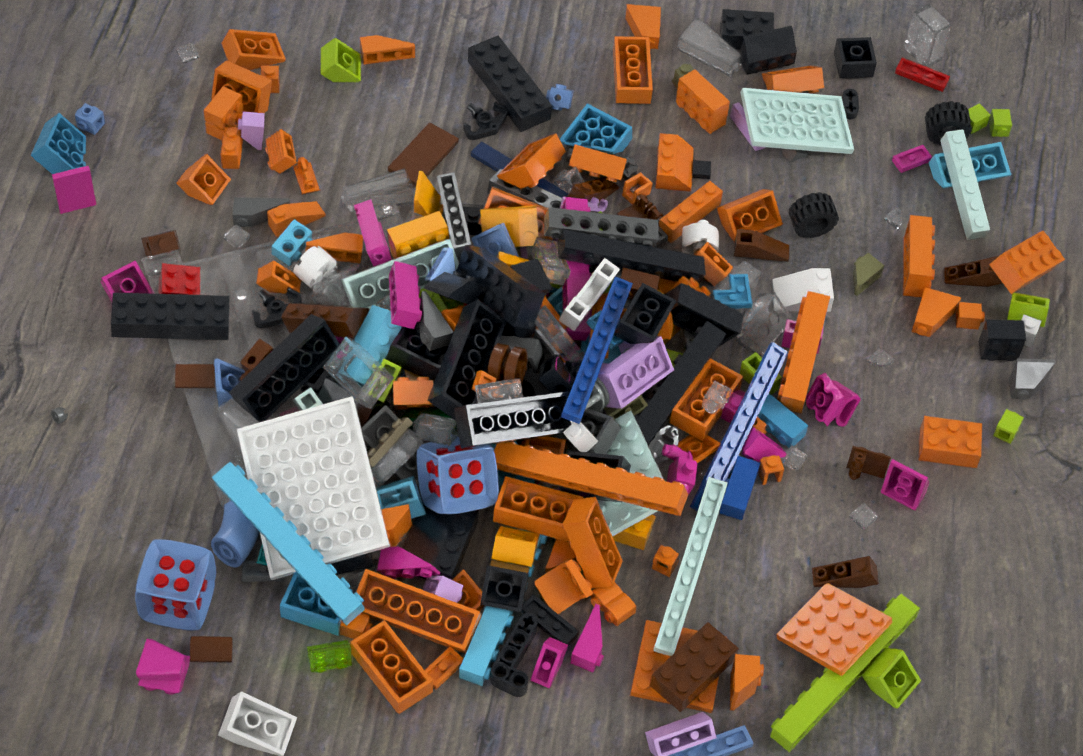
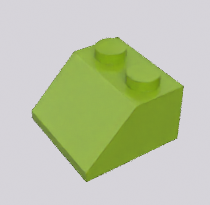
[321,38,361,82]
[862,648,921,709]

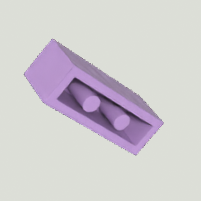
[645,712,716,756]

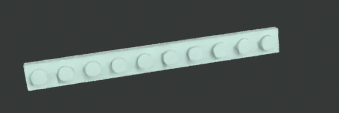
[653,477,728,656]

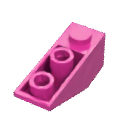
[377,546,440,579]

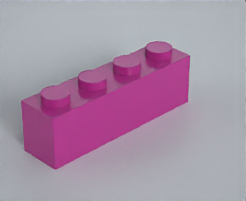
[389,261,422,329]

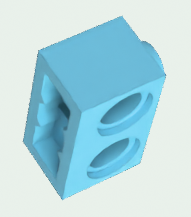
[272,219,313,266]

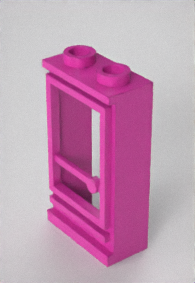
[354,199,392,267]

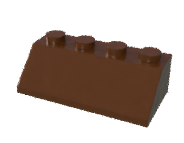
[281,303,369,338]

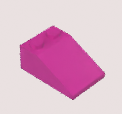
[100,260,154,301]
[880,459,929,511]

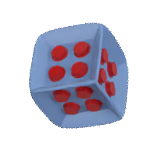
[417,437,499,514]
[135,539,216,630]

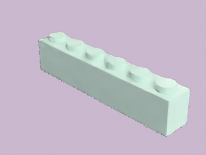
[940,130,990,240]

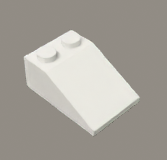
[772,268,834,312]
[218,692,297,756]

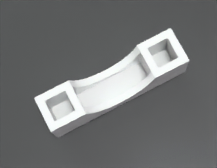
[559,258,620,331]

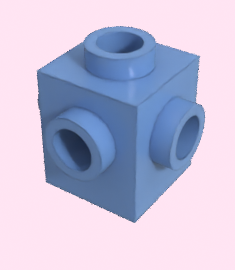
[546,84,574,110]
[75,103,105,135]

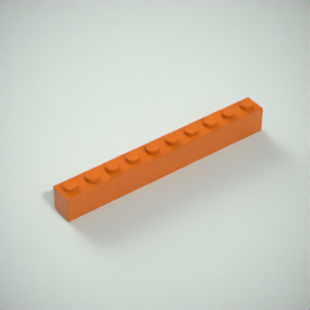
[494,441,688,516]

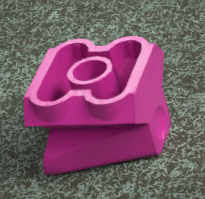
[806,373,861,427]
[136,638,190,695]

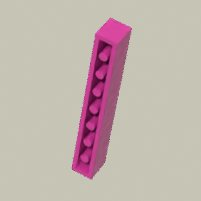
[561,197,592,341]

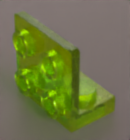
[307,640,352,673]

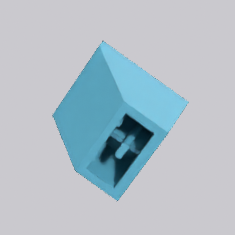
[376,476,426,519]

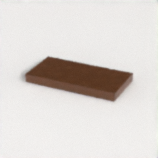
[388,122,459,187]

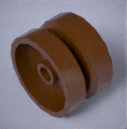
[488,343,528,391]

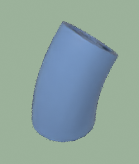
[211,501,259,568]

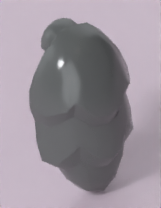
[648,426,679,464]

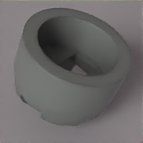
[51,407,68,424]

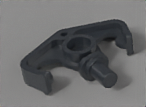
[463,102,508,140]
[252,287,302,329]

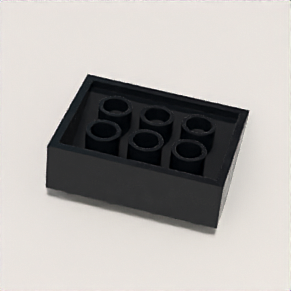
[386,322,448,383]
[403,502,479,580]

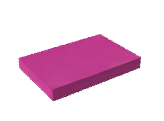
[52,165,96,214]

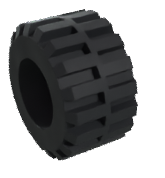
[925,101,972,146]
[789,192,839,238]

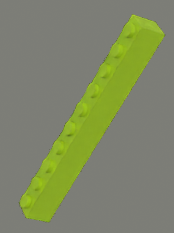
[770,594,920,753]

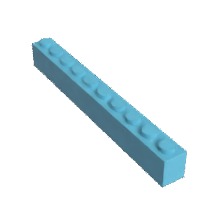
[212,462,365,626]
[459,529,548,686]

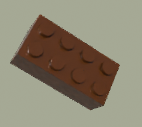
[650,622,739,713]

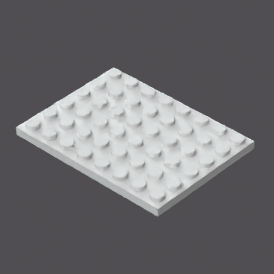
[237,396,390,580]

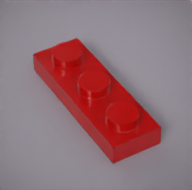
[895,58,950,92]

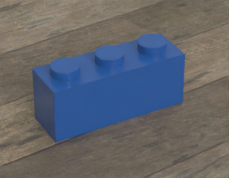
[720,456,760,520]

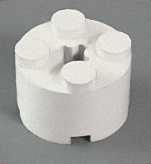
[682,220,719,255]
[293,246,337,291]

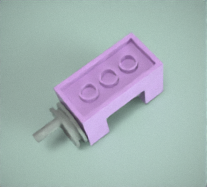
[585,336,674,412]

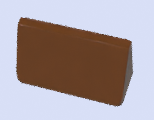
[175,364,215,388]
[190,636,233,662]

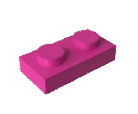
[892,145,932,173]

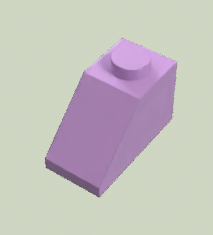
[238,112,265,150]
[422,576,463,603]

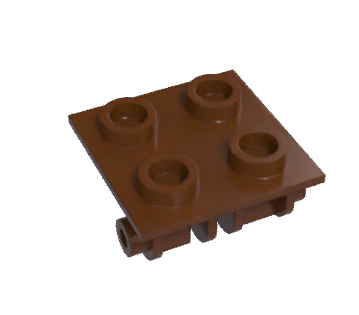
[617,194,663,226]
[846,446,891,480]

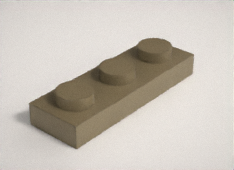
[367,417,413,467]

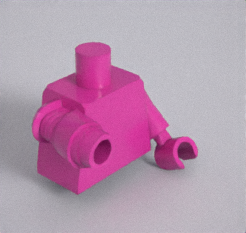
[662,444,697,495]

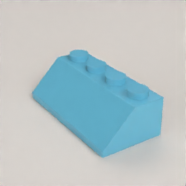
[929,142,1011,189]
[336,305,403,389]

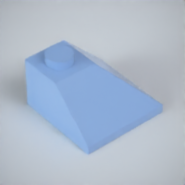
[424,247,455,283]

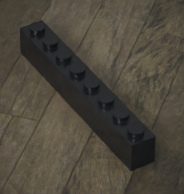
[557,229,706,284]
[635,321,726,445]

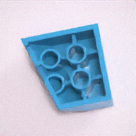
[560,103,632,154]
[30,113,86,174]

